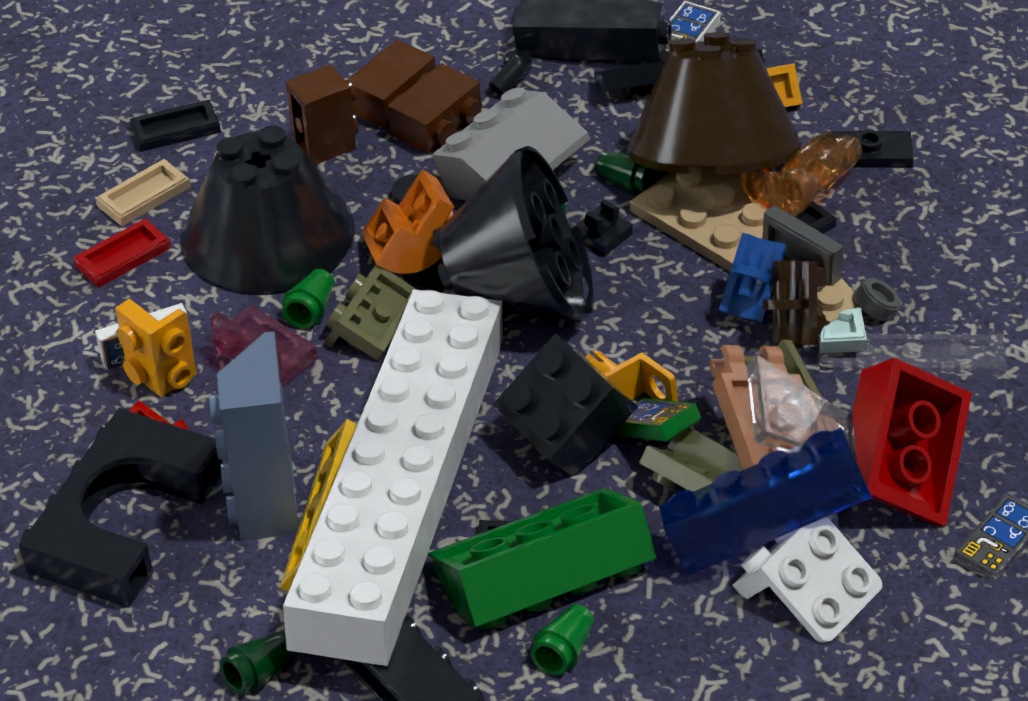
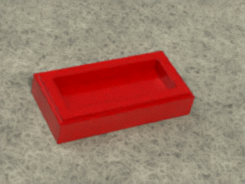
[73,218,171,288]

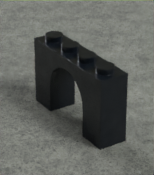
[19,408,223,608]

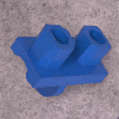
[719,233,787,324]

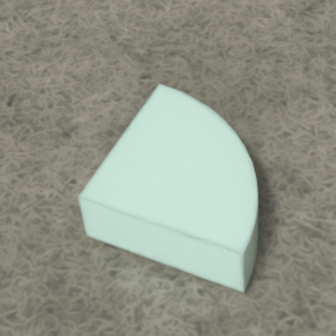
[819,307,867,353]

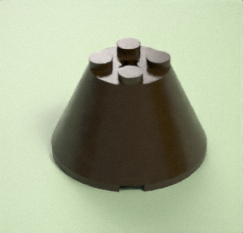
[628,32,801,174]

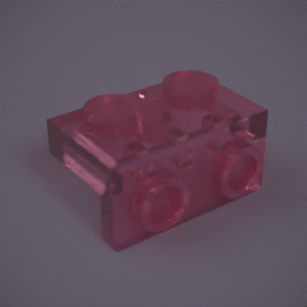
[210,305,317,386]

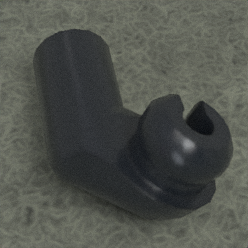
[488,49,532,96]

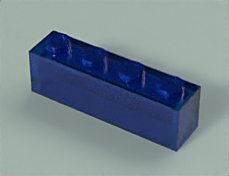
[659,427,872,577]

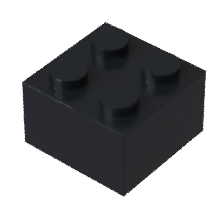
[493,333,638,476]

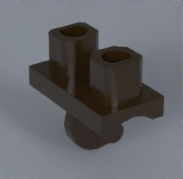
[762,260,826,345]

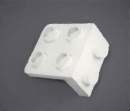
[733,509,882,643]

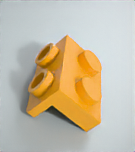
[115,298,197,397]

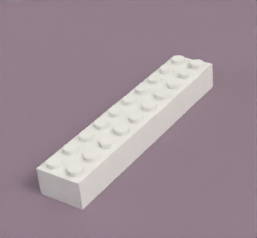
[283,289,503,666]

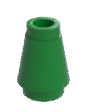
[282,269,334,329]
[530,604,594,675]

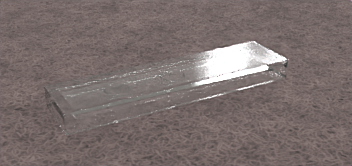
[817,334,1007,376]

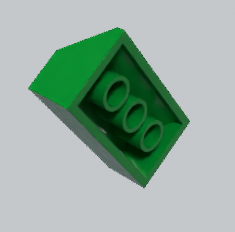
[428,487,657,629]

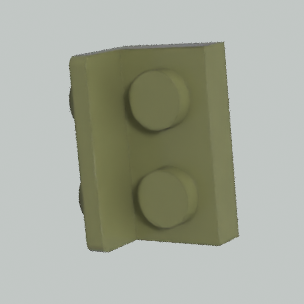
[324,265,417,361]

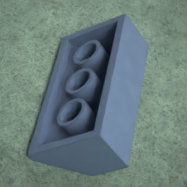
[209,331,299,541]

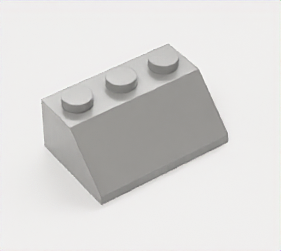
[432,88,590,201]

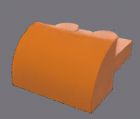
[361,169,454,274]

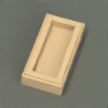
[96,159,191,226]

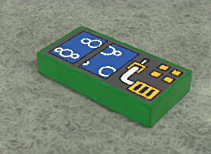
[615,398,701,442]

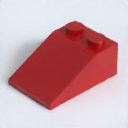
[852,358,972,527]

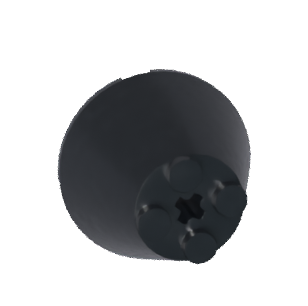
[181,125,355,296]
[433,146,594,321]

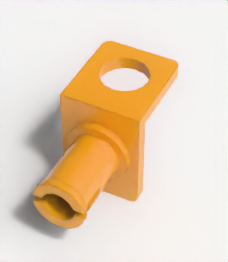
[586,350,678,402]

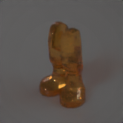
[741,131,862,217]

